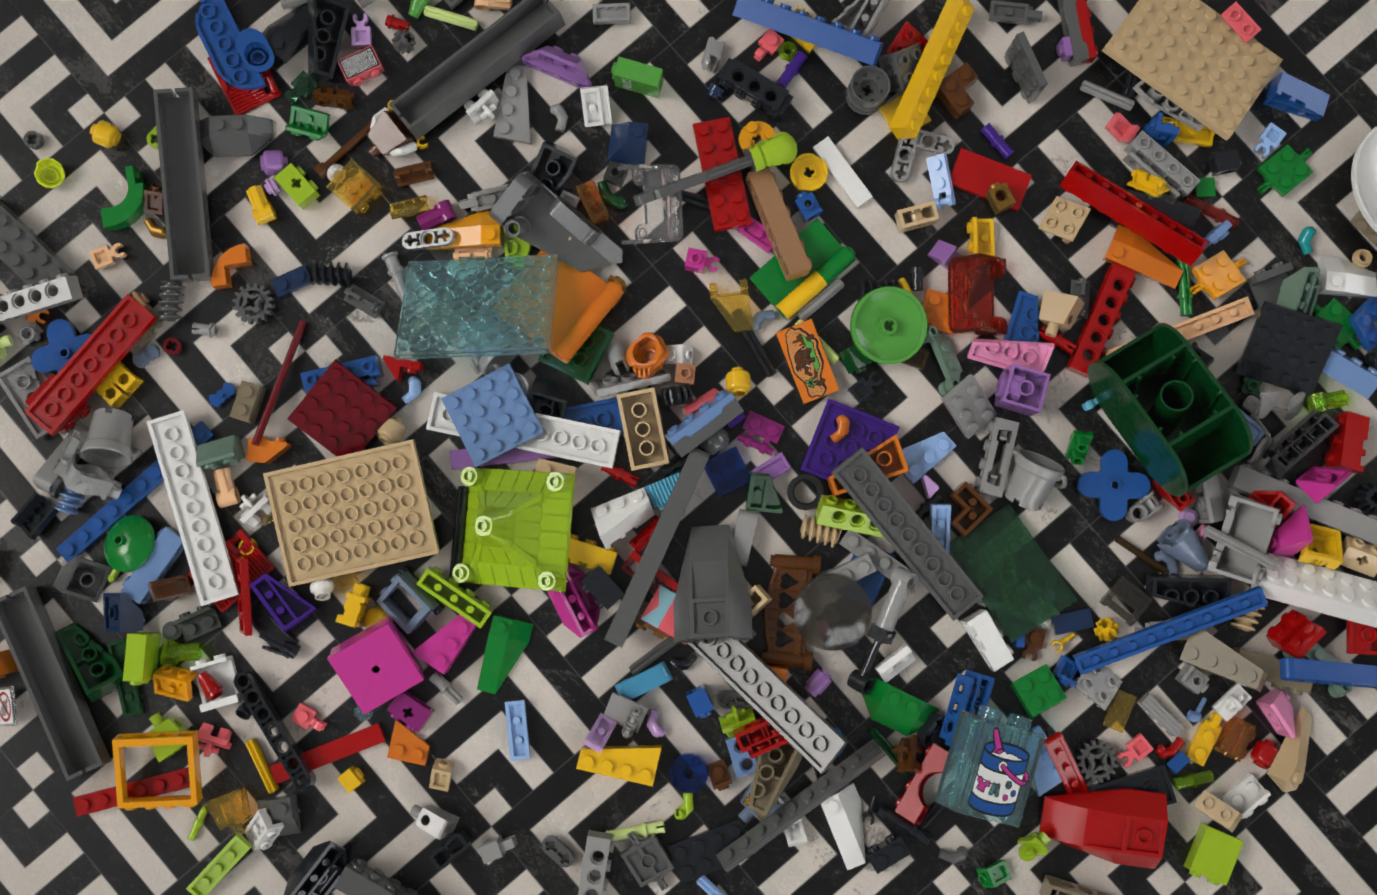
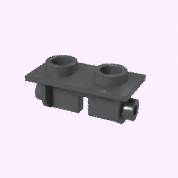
[1070,278,1090,319]
[343,284,385,319]

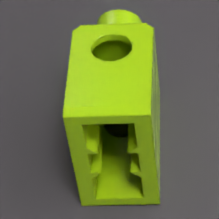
[148,712,189,763]

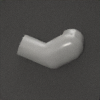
[550,104,568,132]

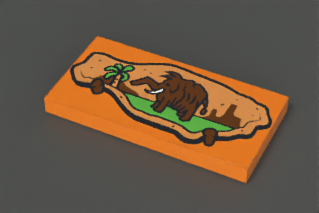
[776,319,840,404]

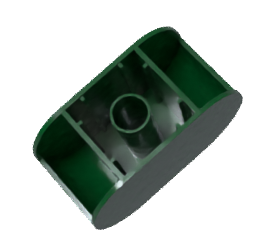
[1088,322,1253,497]

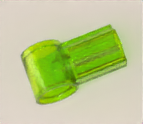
[1306,390,1349,413]
[160,641,202,666]

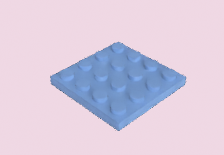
[441,363,545,467]

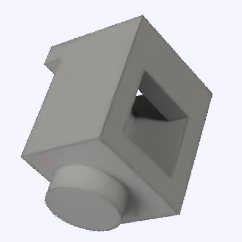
[1175,664,1209,694]

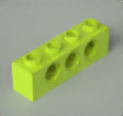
[815,495,885,538]

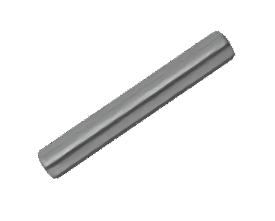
[1203,525,1280,571]

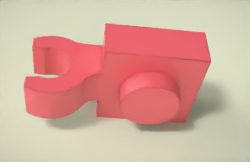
[753,29,785,62]
[290,702,327,732]

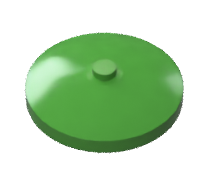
[850,287,927,364]

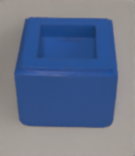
[1167,751,1190,774]

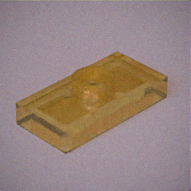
[390,195,429,220]
[1103,689,1136,733]

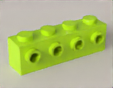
[416,566,494,629]

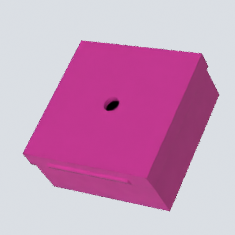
[327,616,424,715]

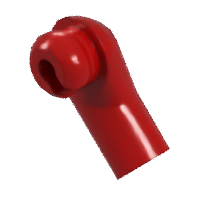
[1155,737,1185,758]

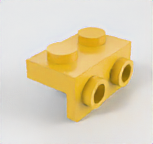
[967,217,995,258]

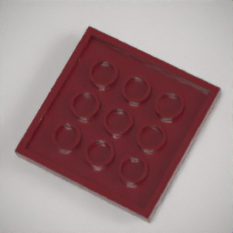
[287,359,397,456]

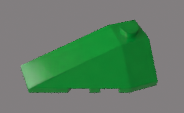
[477,614,534,694]

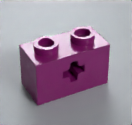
[387,690,435,732]

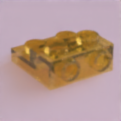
[326,159,383,215]

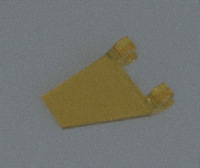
[709,279,754,332]

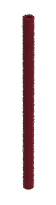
[251,320,307,446]

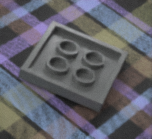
[1005,31,1048,104]

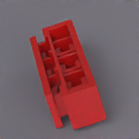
[732,699,805,759]

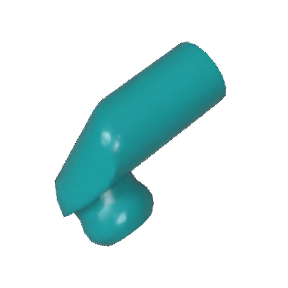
[1298,226,1316,255]

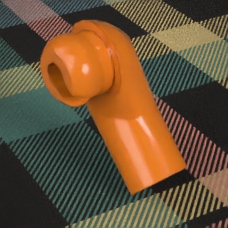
[829,415,850,444]

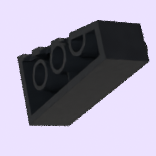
[1145,574,1231,608]

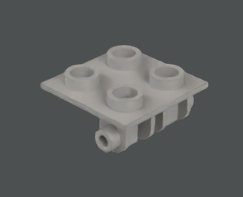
[1073,666,1123,711]
[604,692,648,738]

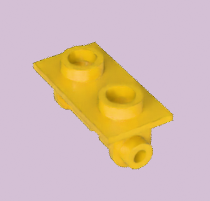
[1127,169,1170,197]

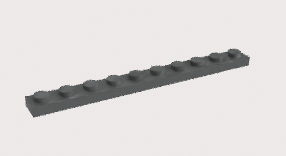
[716,738,886,873]

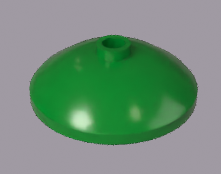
[104,515,155,572]

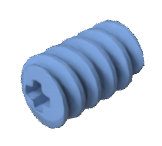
[54,485,85,514]

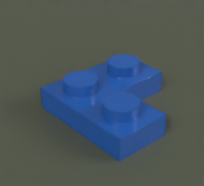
[1348,296,1377,350]

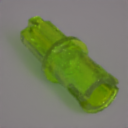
[1173,770,1214,790]

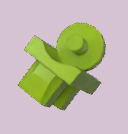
[718,705,756,738]
[1017,832,1051,862]

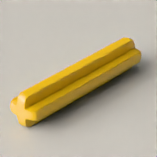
[245,738,279,794]

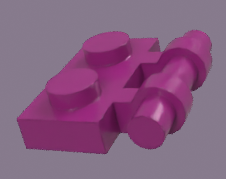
[737,411,785,456]

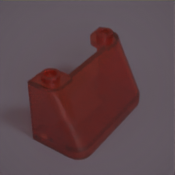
[948,253,1007,336]

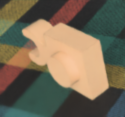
[89,243,127,271]

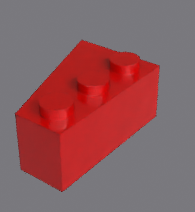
[1324,411,1370,473]

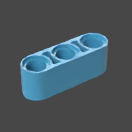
[614,661,673,700]

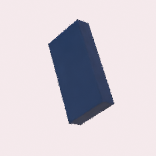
[1051,608,1094,635]

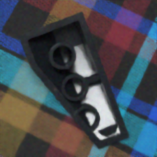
[262,2,308,64]

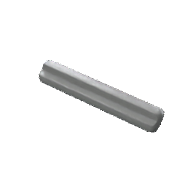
[1080,80,1135,111]
[796,278,845,321]

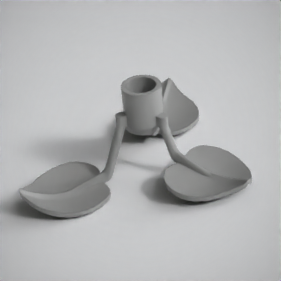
[1242,390,1306,464]

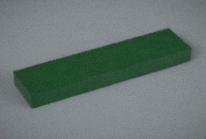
[107,638,145,718]

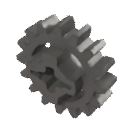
[232,283,275,325]
[1075,739,1119,783]

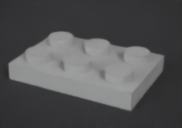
[941,374,997,439]

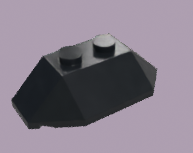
[284,841,347,895]

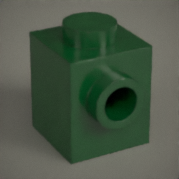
[839,345,872,374]

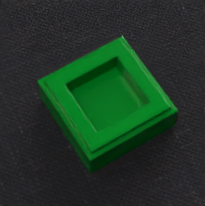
[1194,177,1216,198]

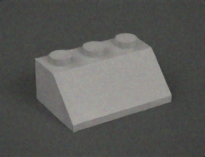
[1191,473,1227,524]

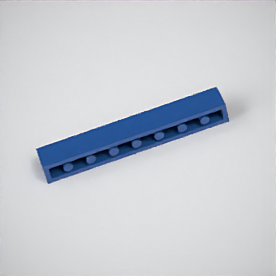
[733,0,884,66]

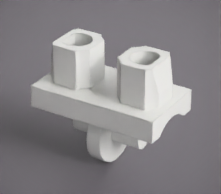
[464,88,500,125]
[239,492,271,527]
[1212,683,1252,721]

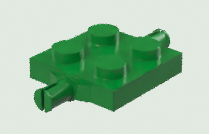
[1257,144,1313,197]
[1313,298,1362,350]

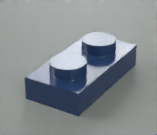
[270,264,311,298]

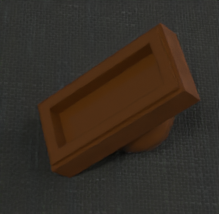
[148,574,193,602]

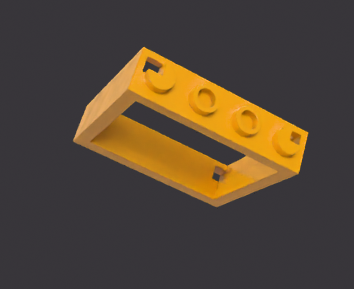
[112,730,203,811]

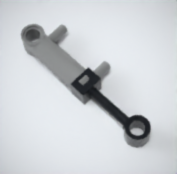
[847,567,918,695]

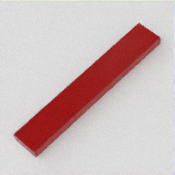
[270,722,386,784]

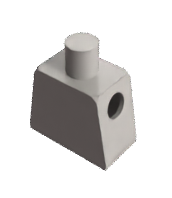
[410,804,459,840]

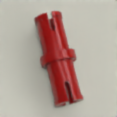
[1039,325,1078,355]
[601,464,640,488]

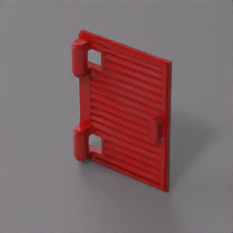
[207,57,282,115]
[188,529,276,613]

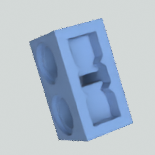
[725,736,758,778]

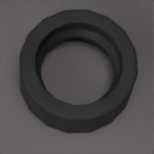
[787,474,824,510]

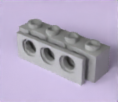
[1123,130,1201,202]

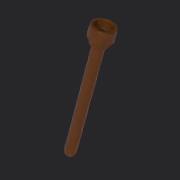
[313,120,372,179]

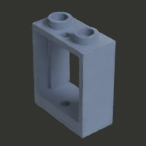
[376,571,439,634]

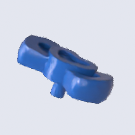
[209,382,236,408]

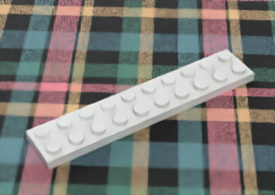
[426,392,621,469]
[147,410,240,606]

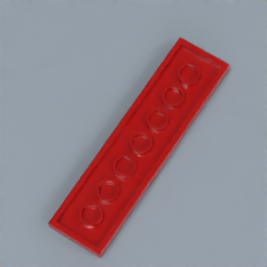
[24,294,158,437]

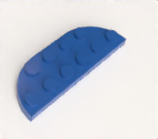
[195,0,267,90]

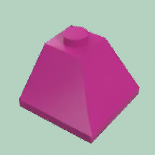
[1268,505,1313,557]

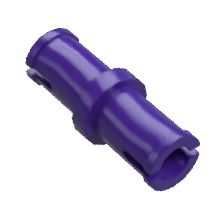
[776,50,808,89]
[980,123,1014,159]

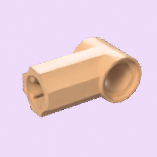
[474,0,513,11]
[213,467,241,508]

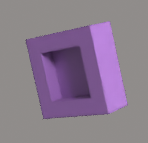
[1056,36,1073,62]

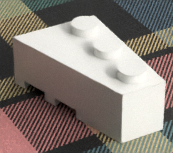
[591,487,655,550]
[960,609,1014,672]

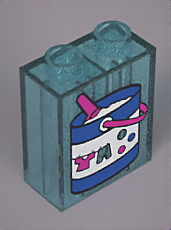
[934,704,1045,827]

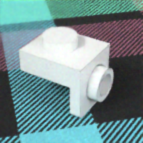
[664,344,694,365]
[784,819,807,847]

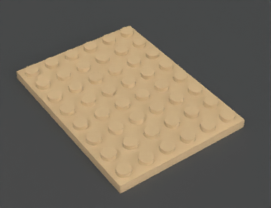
[1102,0,1283,141]
[263,439,440,587]

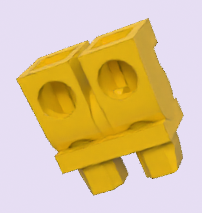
[96,362,144,408]
[335,583,373,628]

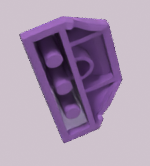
[521,45,592,88]

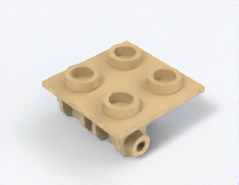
[1038,196,1091,244]

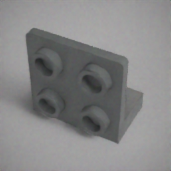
[878,43,922,94]

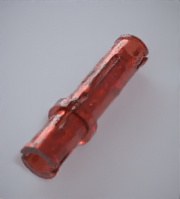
[1183,193,1241,229]

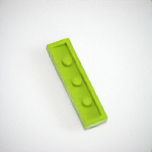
[186,832,253,895]

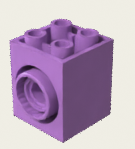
[993,364,1051,416]

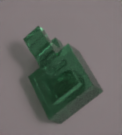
[284,70,318,105]

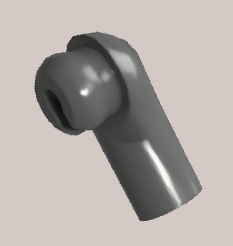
[938,846,968,864]

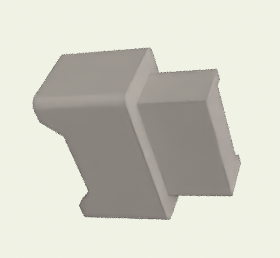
[478,834,518,864]

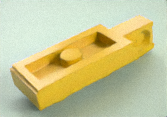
[1185,712,1222,766]

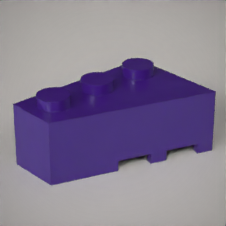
[250,573,319,633]

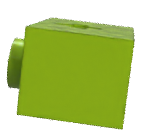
[274,163,320,210]

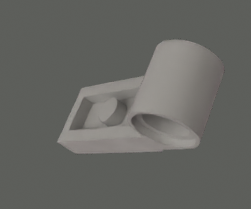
[816,552,877,594]

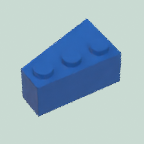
[1262,72,1330,122]

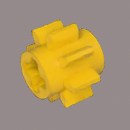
[1094,618,1120,641]

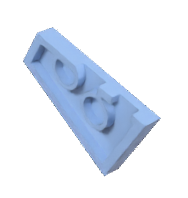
[902,432,956,484]
[1022,725,1062,796]

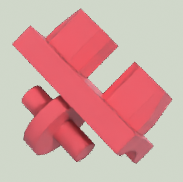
[198,723,232,757]

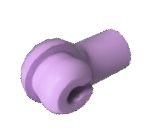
[647,709,665,738]

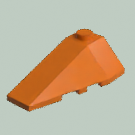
[1103,225,1183,289]

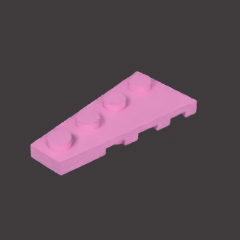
[967,338,1054,372]

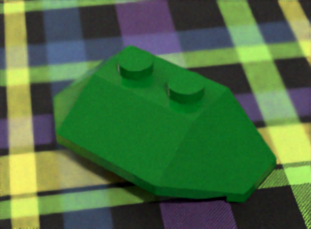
[862,674,939,736]

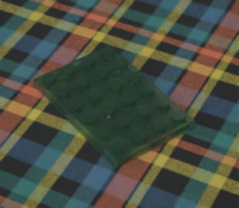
[949,504,1077,644]

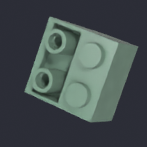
[196,435,246,471]

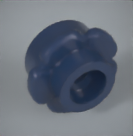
[707,83,724,99]

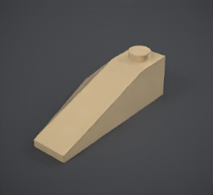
[1267,707,1312,792]

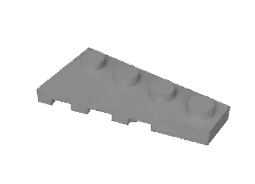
[493,65,531,145]
[0,356,49,440]
[589,367,671,398]

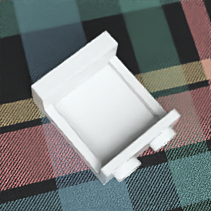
[190,653,243,712]

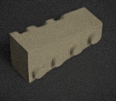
[1180,630,1268,692]

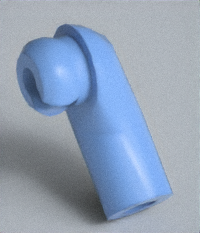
[402,376,421,405]

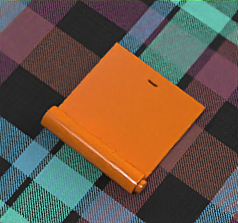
[492,250,624,364]

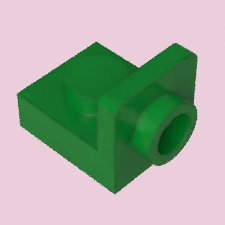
[976,860,1012,888]

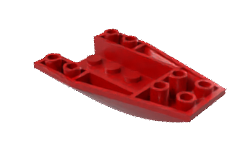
[1039,788,1168,869]

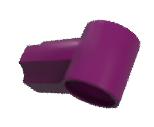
[416,200,457,230]

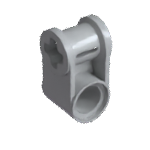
[1125,490,1164,523]

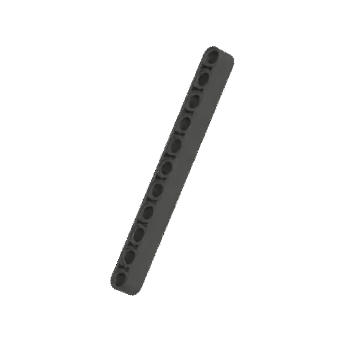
[604,447,710,648]

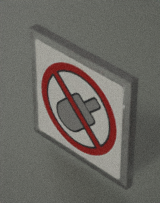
[0,686,24,726]

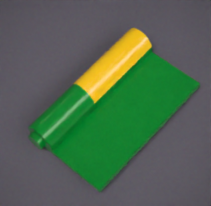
[749,218,856,321]

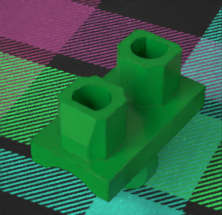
[1065,430,1093,465]

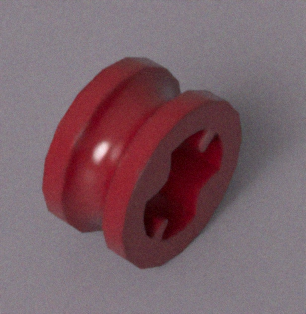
[163,337,182,355]

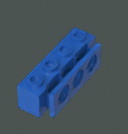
[300,355,384,393]
[939,669,995,754]

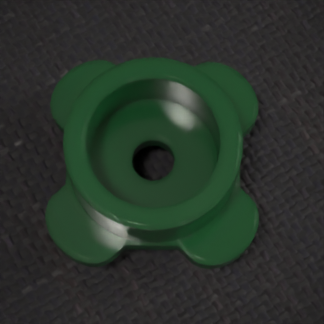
[1241,376,1262,397]

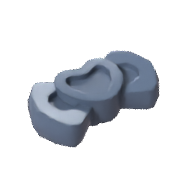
[133,344,160,368]

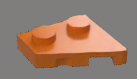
[387,720,430,766]

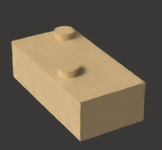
[616,387,671,471]

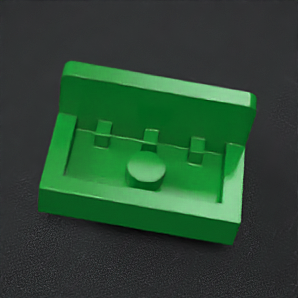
[285,105,330,141]

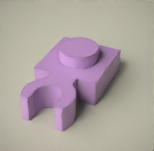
[351,13,372,48]

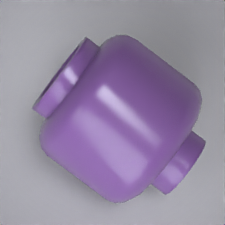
[260,150,288,175]

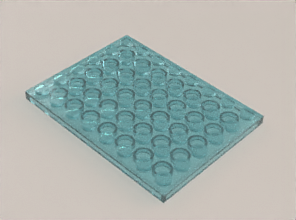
[394,254,559,360]

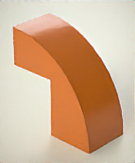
[211,243,252,290]

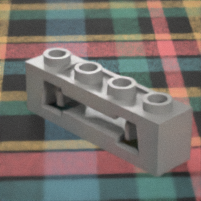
[974,417,1019,498]

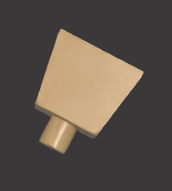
[1039,290,1084,338]

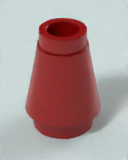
[197,671,224,701]

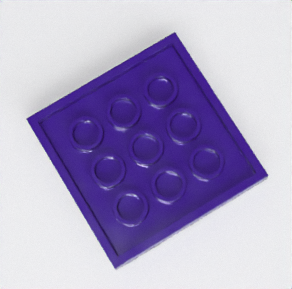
[800,398,900,480]

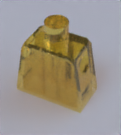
[205,786,251,837]

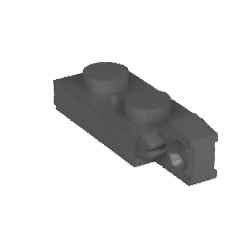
[988,0,1043,25]

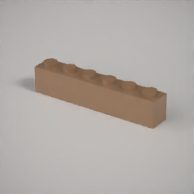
[745,167,812,282]

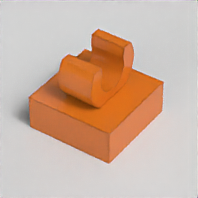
[25,310,50,324]

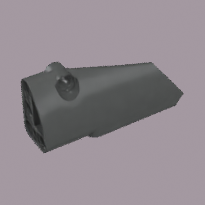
[489,171,623,272]

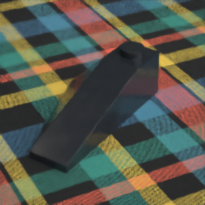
[530,141,578,194]
[1124,189,1202,230]

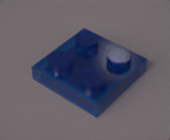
[704,446,750,497]

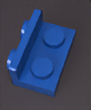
[1143,112,1180,147]

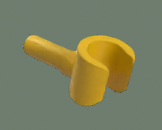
[1050,632,1076,653]

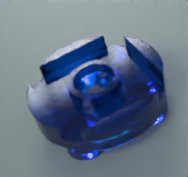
[669,753,709,793]

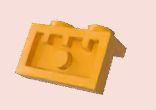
[153,664,197,702]

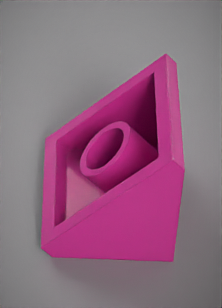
[1296,466,1352,504]

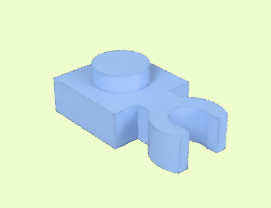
[1252,122,1287,158]

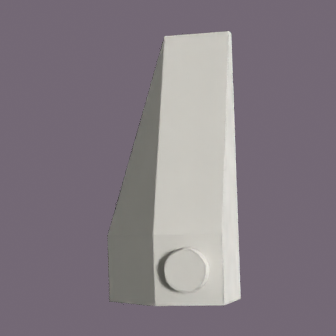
[1318,256,1377,298]
[821,782,866,870]

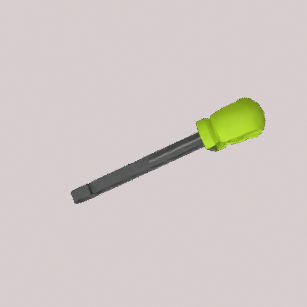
[633,132,797,206]

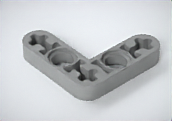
[890,130,955,182]

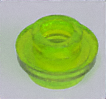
[778,41,797,61]

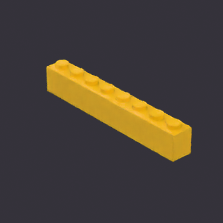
[888,0,975,139]

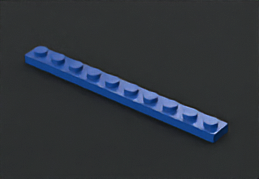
[56,421,216,563]
[1072,586,1268,675]

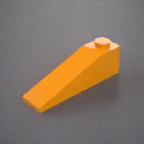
[427,211,503,250]

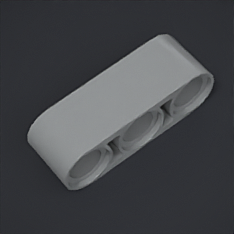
[733,509,758,567]

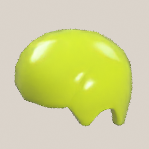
[34,158,65,189]

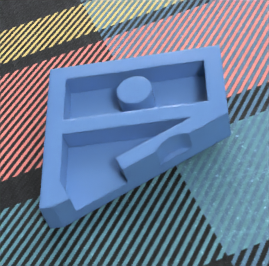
[1204,220,1232,249]

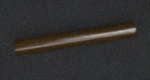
[1115,535,1168,574]

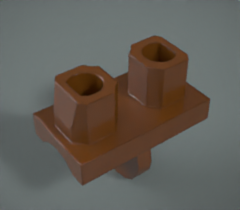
[892,735,923,773]

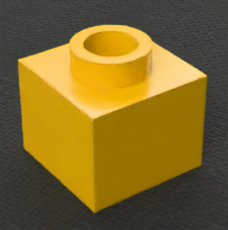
[337,766,365,793]

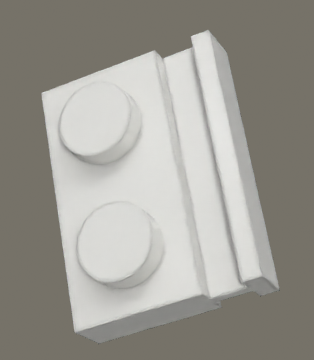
[580,85,612,127]

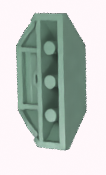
[1276,267,1321,315]

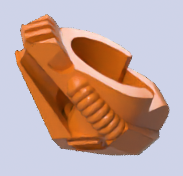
[626,332,669,379]

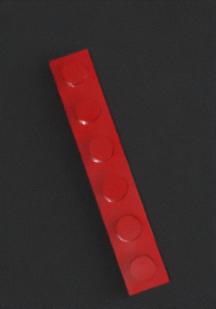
[73,767,190,817]

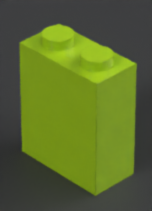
[123,631,161,685]
[1184,823,1244,886]

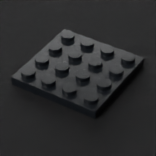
[1235,300,1343,397]

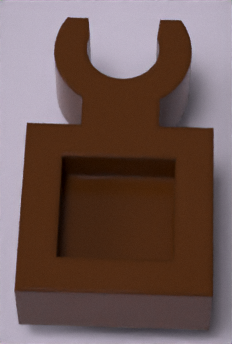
[1021,625,1047,661]

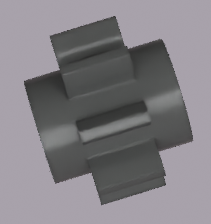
[391,29,416,54]

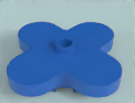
[31,319,92,374]
[1077,449,1150,521]

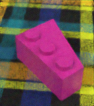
[411,614,477,674]

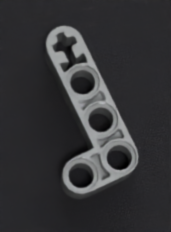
[33,422,89,498]

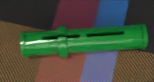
[1176,259,1193,317]

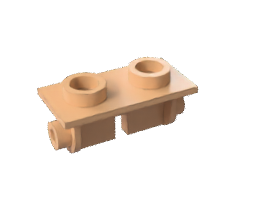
[453,247,493,267]

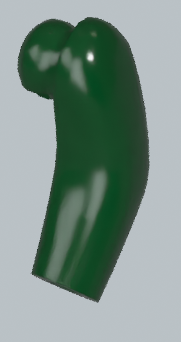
[597,181,628,209]

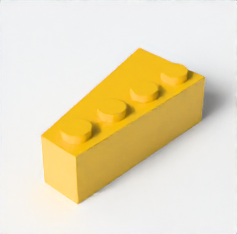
[568,533,618,575]
[576,745,662,787]

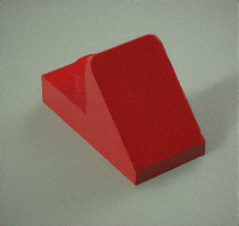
[383,355,424,383]

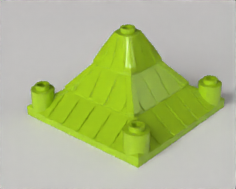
[452,467,575,592]

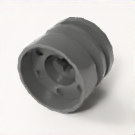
[846,65,890,115]

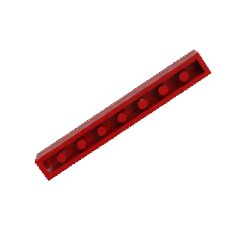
[1060,160,1209,267]

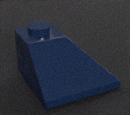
[607,121,649,167]
[103,593,145,632]

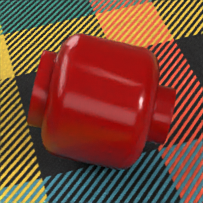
[1250,739,1279,770]

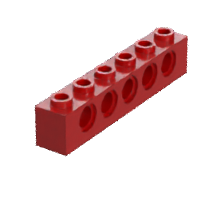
[1066,262,1136,378]

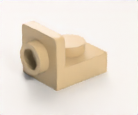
[429,758,455,792]

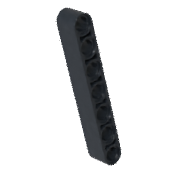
[233,672,316,790]

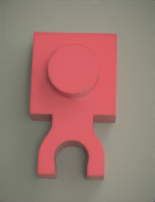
[1115,733,1154,768]

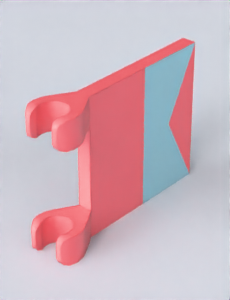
[641,585,687,644]

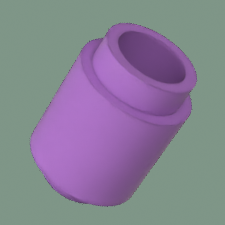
[804,668,832,698]

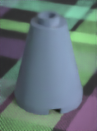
[1157,519,1210,572]

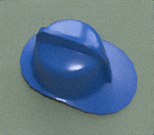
[236,28,275,72]

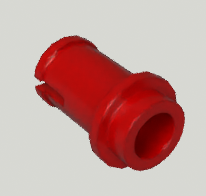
[385,14,410,32]

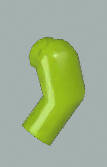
[674,792,694,820]

